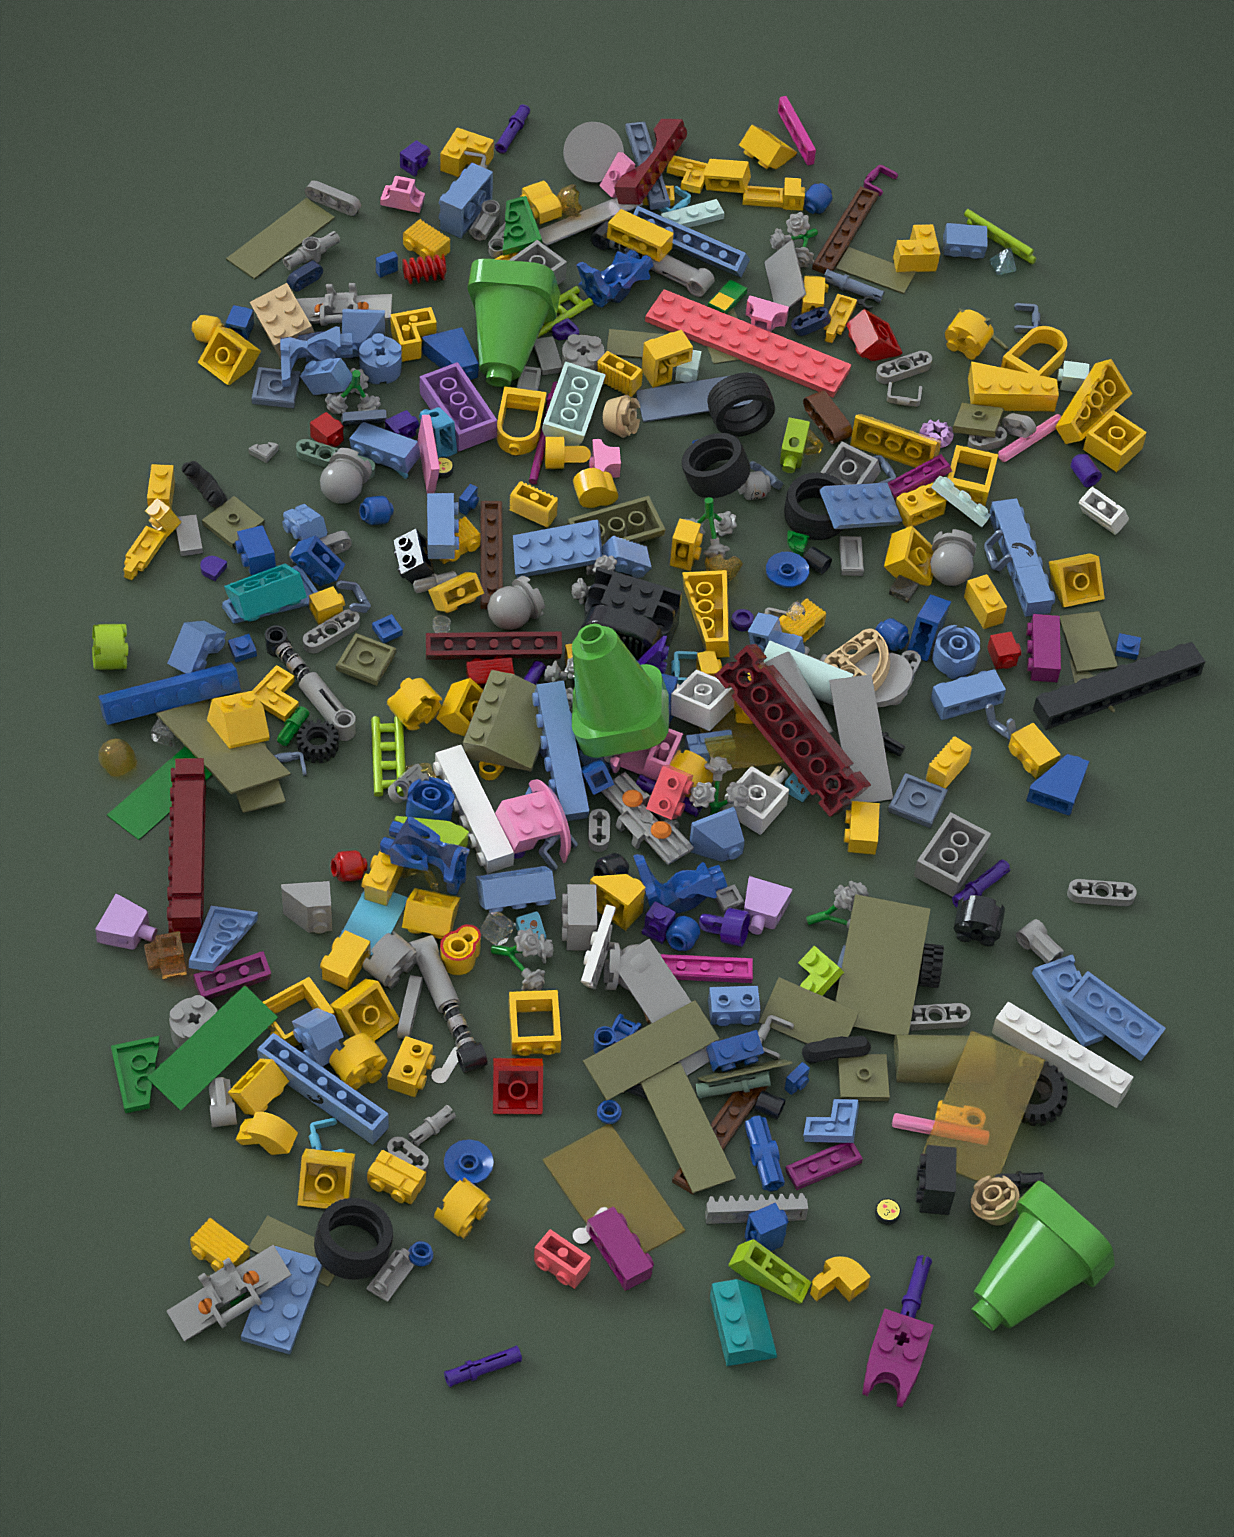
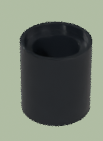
[804,546,832,574]
[754,1090,786,1120]

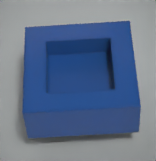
[376,251,398,277]
[459,484,479,515]
[372,614,403,643]
[1115,633,1141,660]
[228,634,257,662]
[784,1062,810,1095]

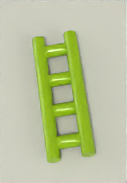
[964,209,1036,264]
[537,286,593,338]
[371,716,406,797]

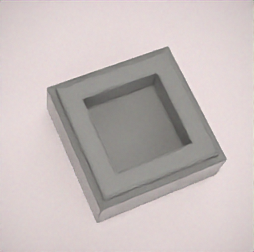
[714,884,745,915]

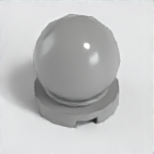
[320,448,372,504]
[930,529,977,586]
[487,576,545,630]
[604,942,651,990]

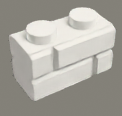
[1079,487,1129,535]

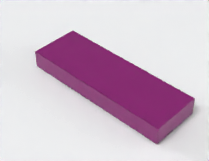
[888,454,952,502]
[785,1143,863,1190]

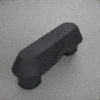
[182,461,227,508]
[802,1036,871,1064]

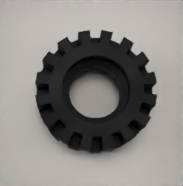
[297,719,339,764]
[919,943,944,988]

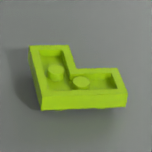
[798,946,844,996]

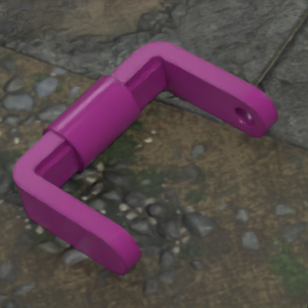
[863,165,898,196]

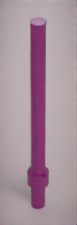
[529,382,558,484]

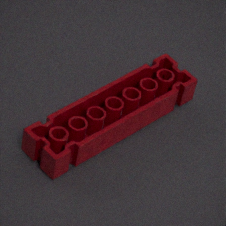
[715,644,871,817]
[167,758,206,943]

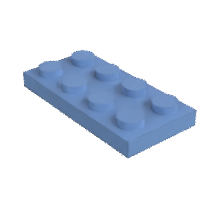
[820,483,902,529]
[513,520,602,578]
[1063,971,1166,1061]
[241,1246,323,1355]

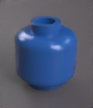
[804,183,833,214]
[359,496,394,525]
[875,618,910,651]
[666,916,700,951]

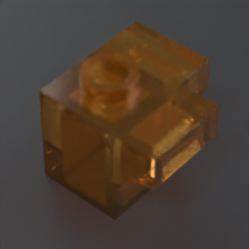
[144,931,187,979]

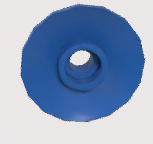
[766,552,809,588]
[444,1139,494,1184]

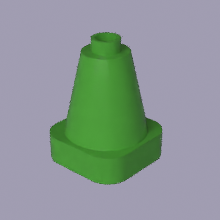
[467,259,560,388]
[572,624,669,758]
[971,1181,1115,1331]

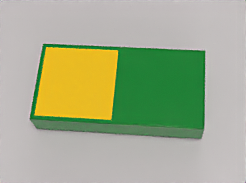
[708,280,748,314]

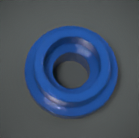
[597,1100,622,1124]
[408,1241,433,1266]

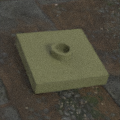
[953,403,1004,438]
[202,496,265,549]
[336,633,396,686]
[837,1054,890,1101]

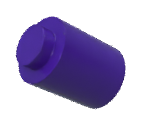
[1070,454,1102,487]

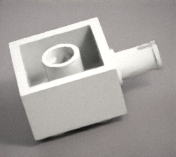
[671,670,735,731]
[723,766,789,835]

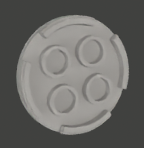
[563,122,624,183]
[852,653,914,708]

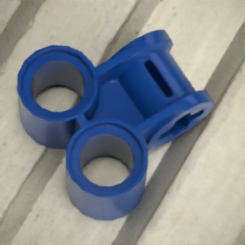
[593,1014,642,1054]

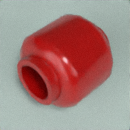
[331,850,367,882]

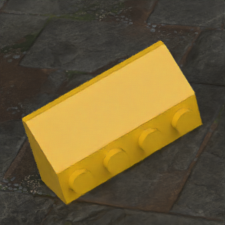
[850,414,941,468]

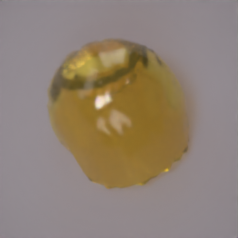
[557,184,582,217]
[704,555,743,581]
[98,739,137,776]

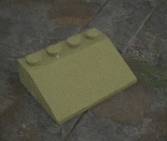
[463,670,543,771]

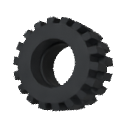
[1006,1060,1068,1126]

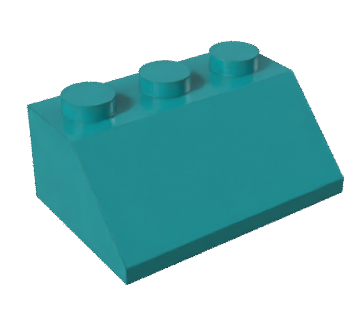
[224,564,307,621]
[710,1279,777,1366]

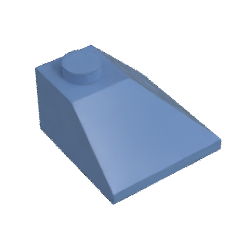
[342,309,385,357]
[689,807,744,862]

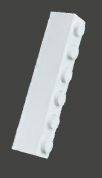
[433,745,514,874]
[992,1002,1133,1108]

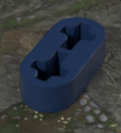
[286,261,323,292]
[791,307,831,336]

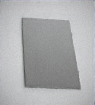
[764,240,806,308]

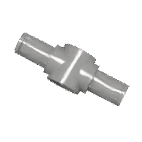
[283,231,340,270]

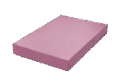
[417,415,440,493]

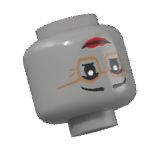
[738,471,771,500]

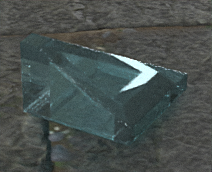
[990,248,1016,275]

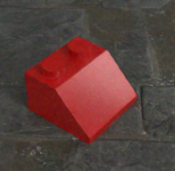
[846,309,903,361]
[493,1058,543,1114]

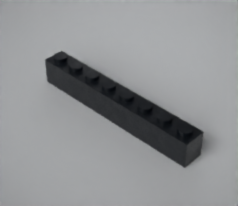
[1033,642,1205,730]

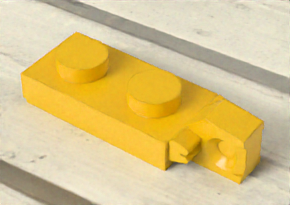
[824,294,857,343]
[123,526,166,580]

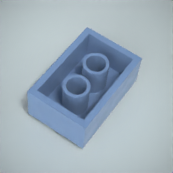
[439,163,493,238]
[476,866,556,912]

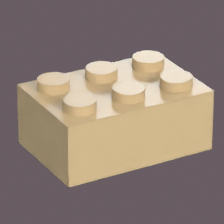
[250,283,314,359]

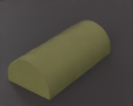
[567,496,665,554]
[893,1034,996,1084]

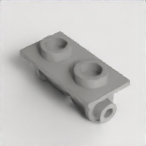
[366,1248,415,1302]

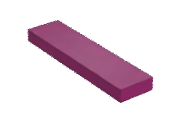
[778,96,816,165]
[661,954,753,983]

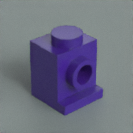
[400,140,431,177]
[385,410,420,439]
[642,902,676,944]

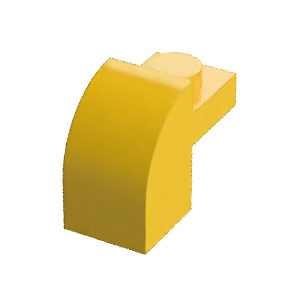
[235,1112,298,1155]
[810,1257,871,1302]

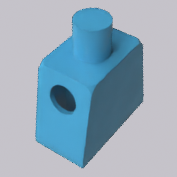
[419,407,457,458]

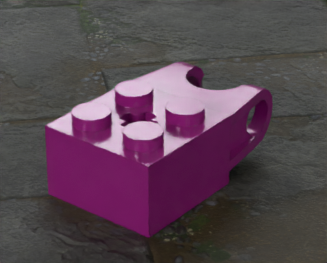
[862,1309,934,1408]

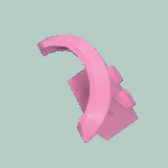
[610,729,683,781]
[495,779,571,863]

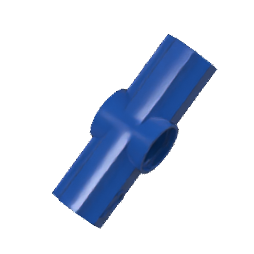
[745,1116,785,1192]

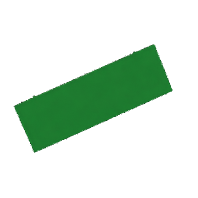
[107,746,212,840]
[147,986,278,1111]

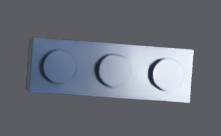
[349,422,420,473]
[427,493,459,559]
[930,669,1006,721]

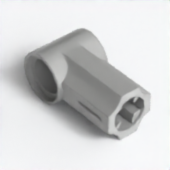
[469,200,500,241]
[1016,919,1064,964]
[209,1077,237,1128]

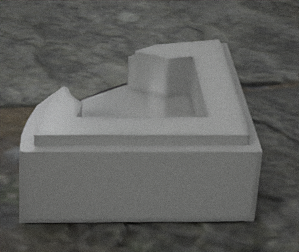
[249,442,279,463]

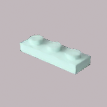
[661,199,724,228]
[931,476,991,527]

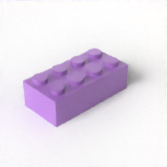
[420,362,497,451]

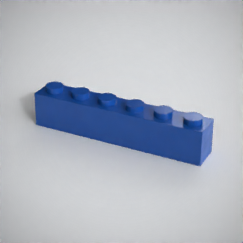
[98,662,241,725]

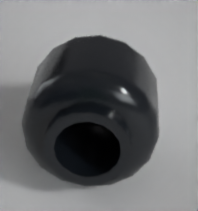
[593,853,629,876]

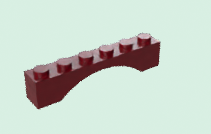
[614,119,687,205]

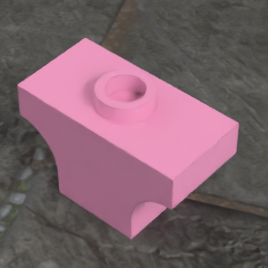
[600,152,636,198]
[380,176,425,213]
[745,296,789,332]
[589,439,621,478]

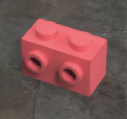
[646,765,694,820]
[534,1229,591,1289]

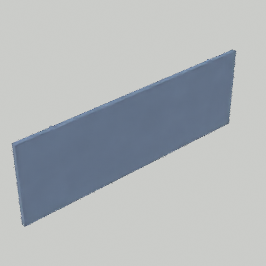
[636,372,753,422]

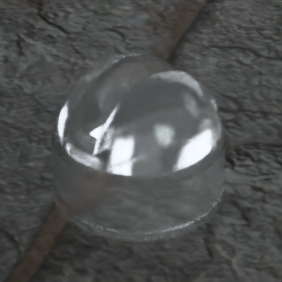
[786,601,806,621]
[432,615,451,633]

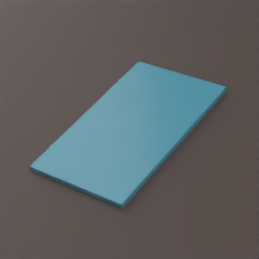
[340,892,408,956]

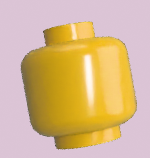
[191,315,225,343]

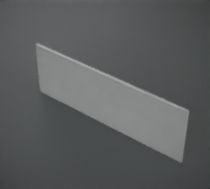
[539,197,643,246]
[829,674,893,804]
[617,939,716,1076]

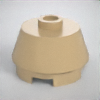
[603,395,640,438]
[971,1175,1019,1225]

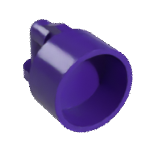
[699,908,750,947]

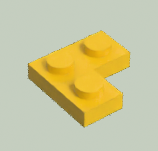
[667,155,708,194]
[252,665,299,722]

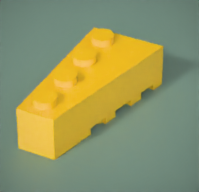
[1055,359,1133,444]
[968,362,1059,412]
[682,570,730,658]

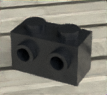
[394,529,435,584]

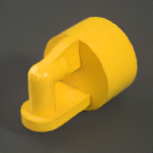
[545,437,591,469]

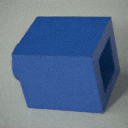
[225,305,254,340]
[581,759,614,795]

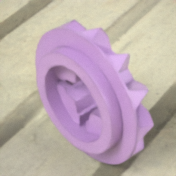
[919,419,954,448]

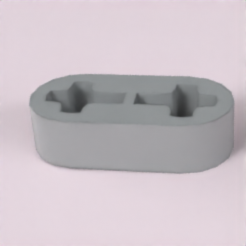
[1002,413,1036,438]
[967,427,1007,451]
[588,809,610,852]
[387,1136,429,1172]

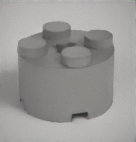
[562,334,604,371]
[362,931,417,989]
[169,995,217,1048]

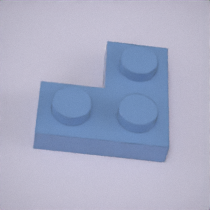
[803,1099,859,1143]

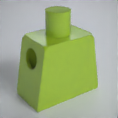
[780,417,810,473]

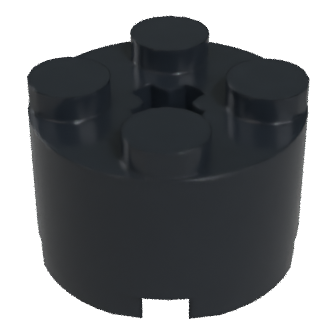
[954,895,1005,946]

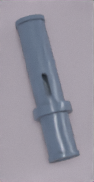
[824,269,885,303]

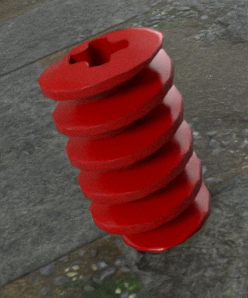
[402,254,446,284]

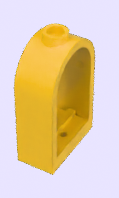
[1001,326,1067,377]
[497,387,547,455]

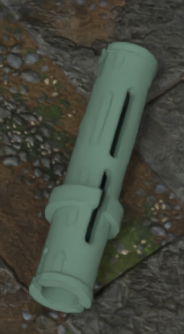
[696,1070,771,1099]

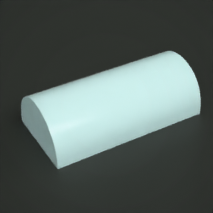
[542,362,606,446]
[764,641,853,705]

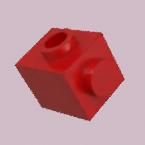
[310,412,344,447]
[987,632,1021,670]

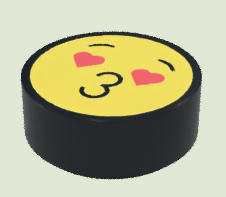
[438,457,454,479]
[875,1198,901,1225]

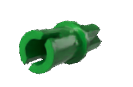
[277,706,310,746]

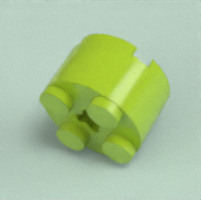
[92,624,128,670]

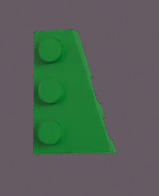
[502,196,543,256]
[111,1036,160,1114]

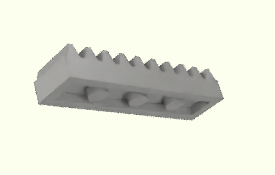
[705,1193,808,1224]

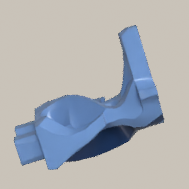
[280,326,353,387]

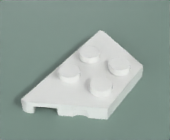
[581,905,616,990]

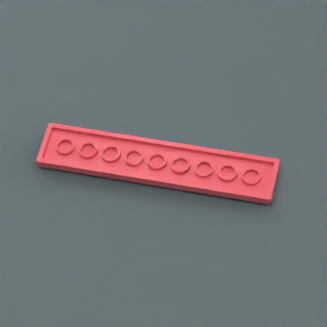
[645,289,851,398]

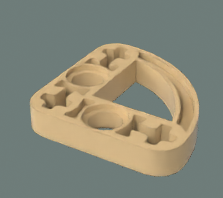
[824,629,890,691]

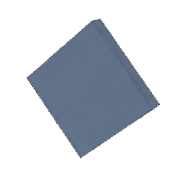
[251,367,301,408]
[341,409,387,426]
[888,773,948,828]

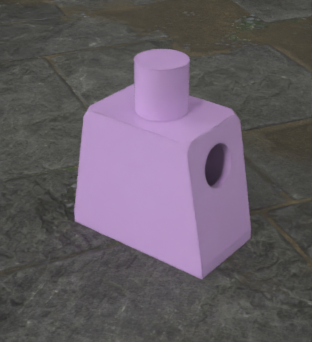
[744,876,792,935]
[95,894,158,950]

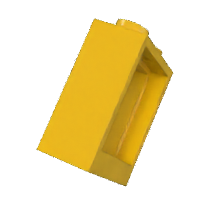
[948,445,998,506]
[263,977,335,1047]
[509,990,561,1056]

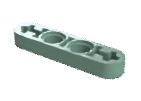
[296,439,375,480]

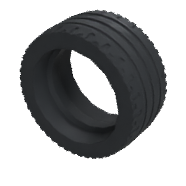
[707,372,775,437]
[681,433,750,499]
[784,472,845,540]
[314,1198,393,1280]

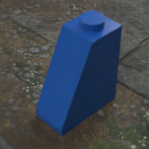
[422,327,479,380]
[907,594,951,661]
[1026,754,1089,816]

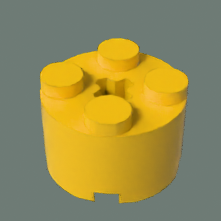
[945,310,994,360]
[387,677,442,730]
[669,750,713,798]
[329,1033,388,1090]
[434,1177,491,1239]

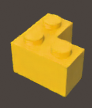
[440,128,494,177]
[893,224,940,272]
[391,307,437,362]
[642,329,693,388]

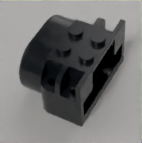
[580,567,682,661]

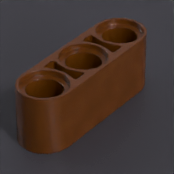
[803,390,853,444]

